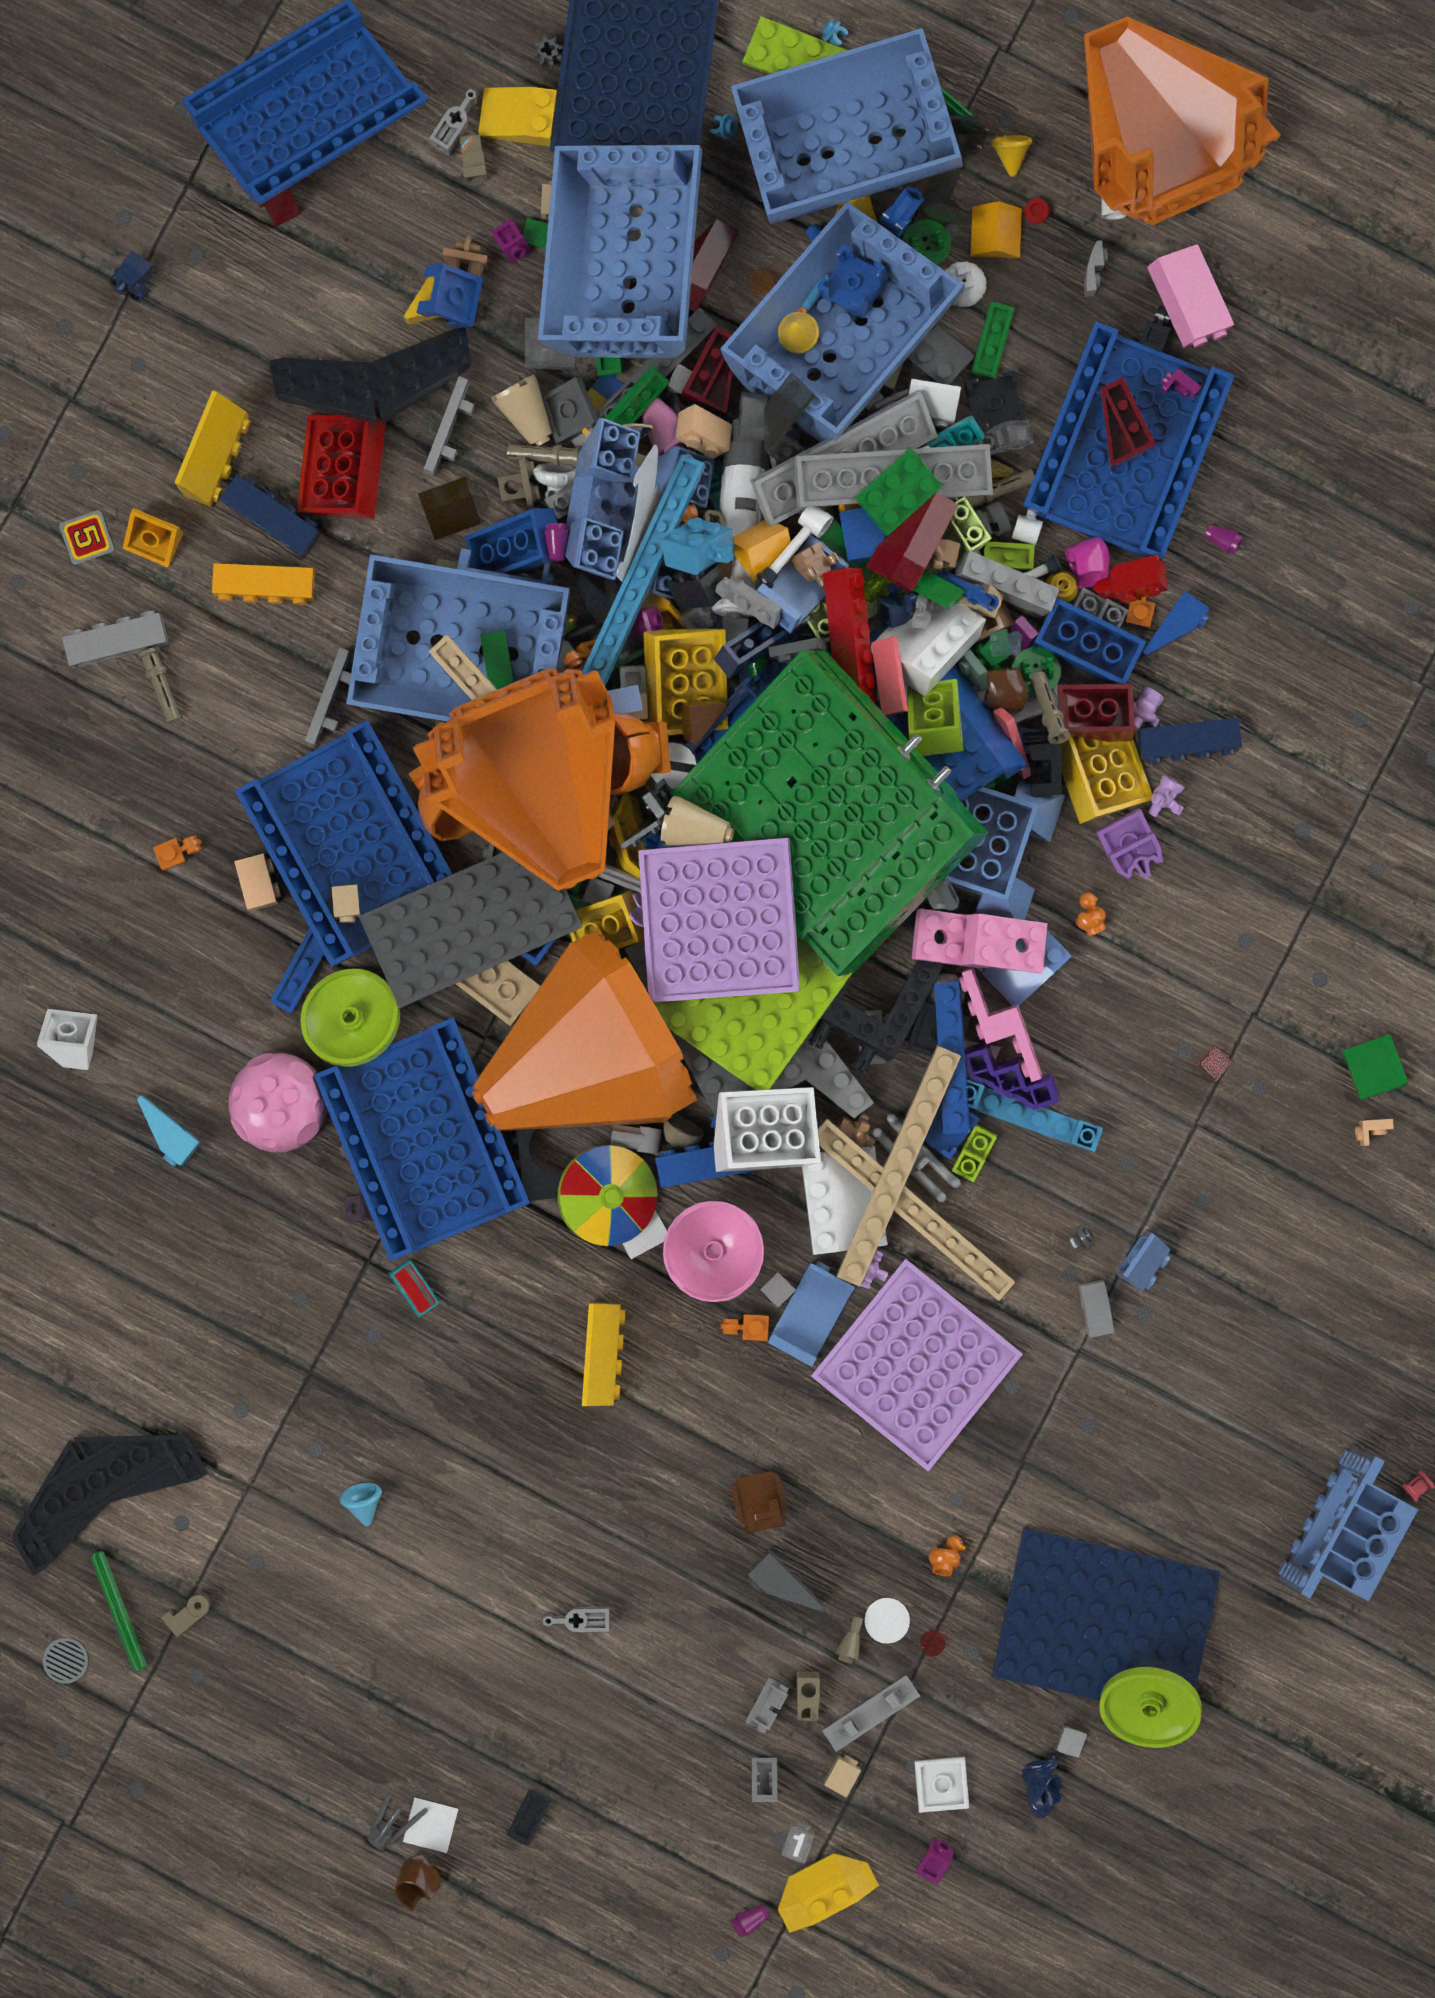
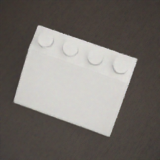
[870,596,986,696]
[714,1087,821,1172]
[802,1146,887,1255]

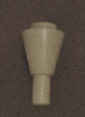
[835,1616,863,1664]

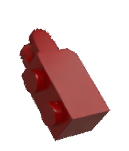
[1094,555,1168,603]

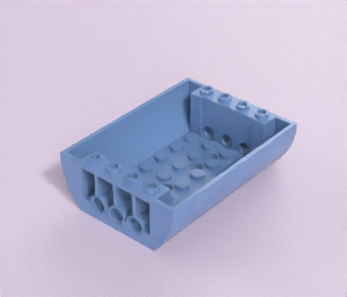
[731,28,963,225]
[538,145,702,358]
[720,202,964,442]
[346,554,570,721]

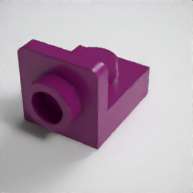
[491,218,532,264]
[1160,369,1201,399]
[631,605,664,637]
[1004,615,1039,657]
[915,1838,954,1885]

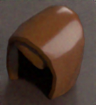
[984,668,1028,713]
[395,1854,443,1912]

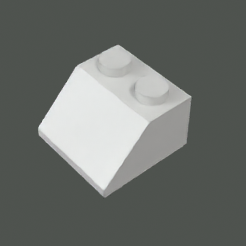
[908,379,961,429]

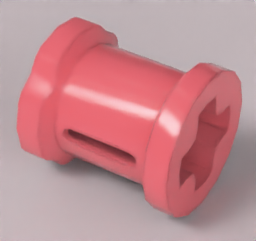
[1401,1470,1435,1503]

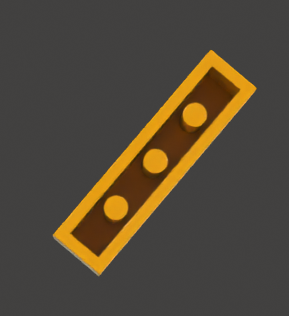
[212,563,316,605]

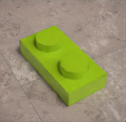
[984,542,1035,571]

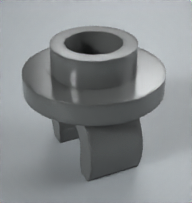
[1068,1224,1095,1249]

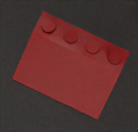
[297,415,386,519]

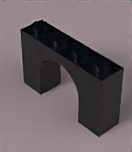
[512,1129,564,1201]

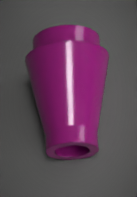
[544,523,569,561]
[1204,524,1243,554]
[731,1904,770,1938]

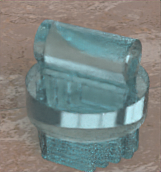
[990,629,1021,658]

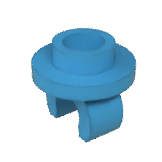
[821,19,848,46]
[710,114,737,139]

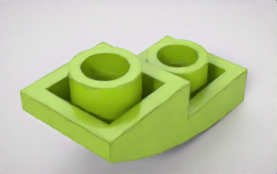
[952,1124,997,1182]

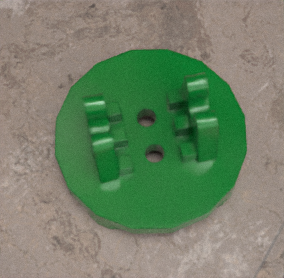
[902,219,951,266]
[1012,647,1061,695]

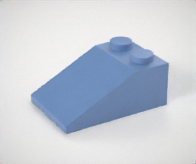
[981,920,1072,1005]
[1115,1233,1171,1291]

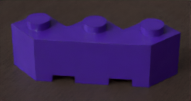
[965,1041,1060,1110]

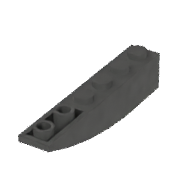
[596,308,717,418]

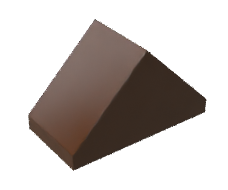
[681,699,727,745]

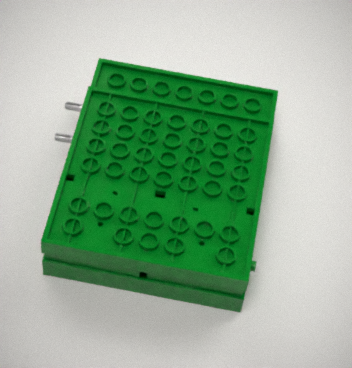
[670,650,989,976]

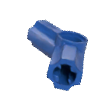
[879,186,924,239]

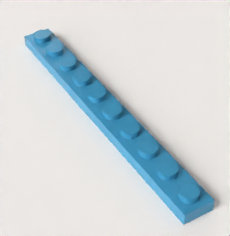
[582,454,706,686]

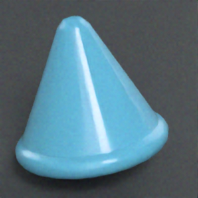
[339,1483,382,1526]

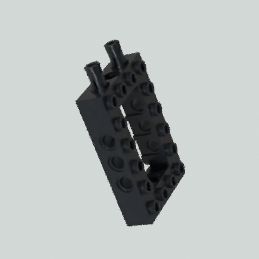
[808,904,944,1073]

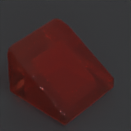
[1197,1046,1232,1081]

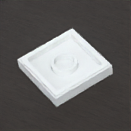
[914,1756,969,1813]

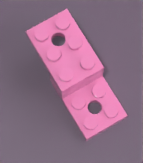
[912,909,1048,974]
[959,967,1042,1082]

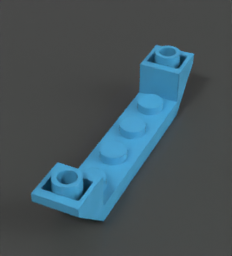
[967,1080,1103,1152]

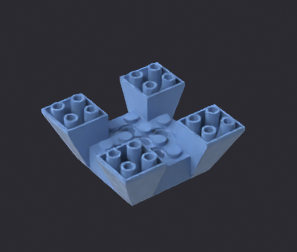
[564,418,714,601]
[921,780,1065,920]

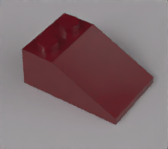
[1057,684,1135,742]

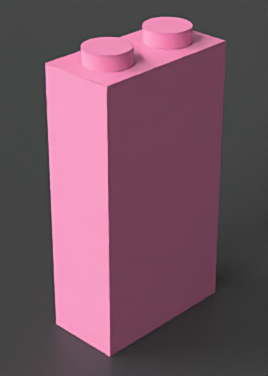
[1147,244,1234,348]

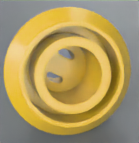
[1046,570,1079,603]

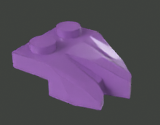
[1095,808,1163,879]

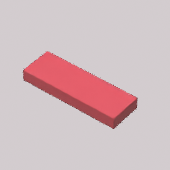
[871,636,908,717]
[993,707,1031,779]

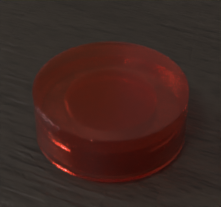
[920,1630,945,1656]

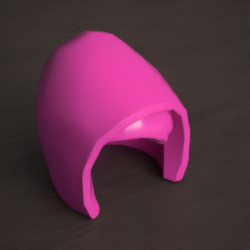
[1065,537,1110,589]

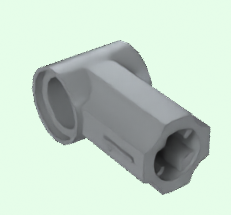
[610,1125,662,1154]

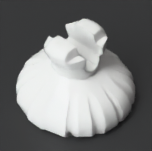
[945,261,987,307]
[534,463,576,498]

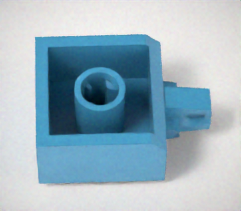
[661,518,735,575]

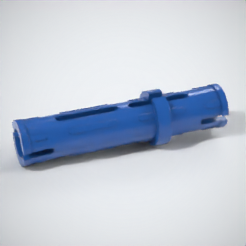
[937,569,999,611]

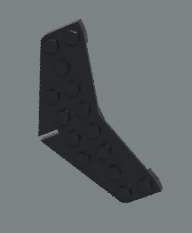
[270,327,471,424]
[13,1434,209,1576]

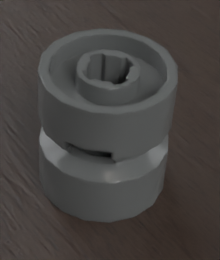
[975,501,1011,538]

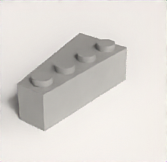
[796,1026,874,1119]

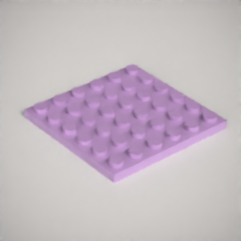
[638,838,800,1002]
[811,1259,1023,1471]

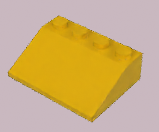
[174,390,251,507]
[644,629,728,735]
[1047,730,1152,824]
[582,1302,626,1406]

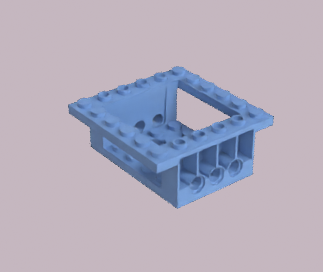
[1278,1447,1418,1601]

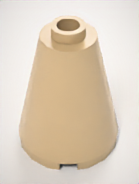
[491,374,552,446]
[661,796,734,847]

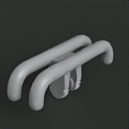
[873,1114,961,1202]

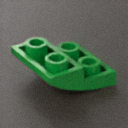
[1342,1034,1408,1101]

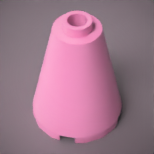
[641,398,696,457]

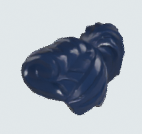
[1022,1755,1062,1818]

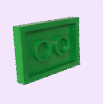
[854,448,943,536]

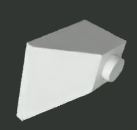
[37,1009,97,1070]

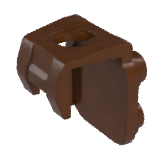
[732,1472,787,1535]

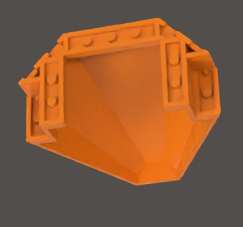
[1084,16,1281,225]
[413,668,615,891]
[472,929,697,1131]

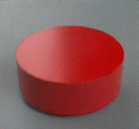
[1024,198,1049,225]

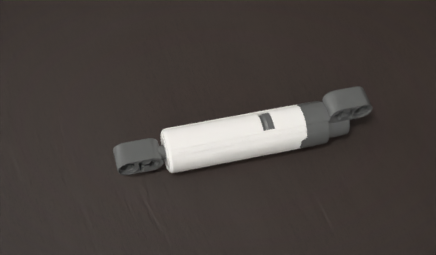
[712,392,770,643]

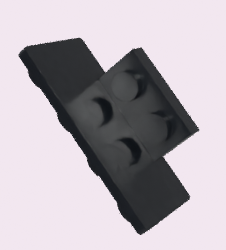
[619,778,673,850]

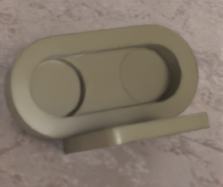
[498,457,540,507]

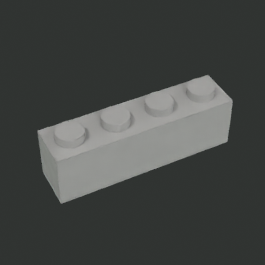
[954,551,1059,616]
[62,611,169,669]

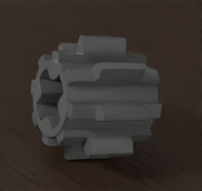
[533,36,563,69]

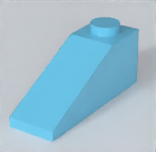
[137,1095,202,1167]

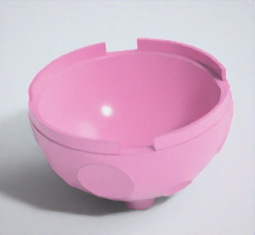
[229,1053,328,1152]
[663,1201,764,1302]

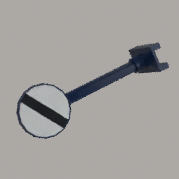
[650,666,765,790]

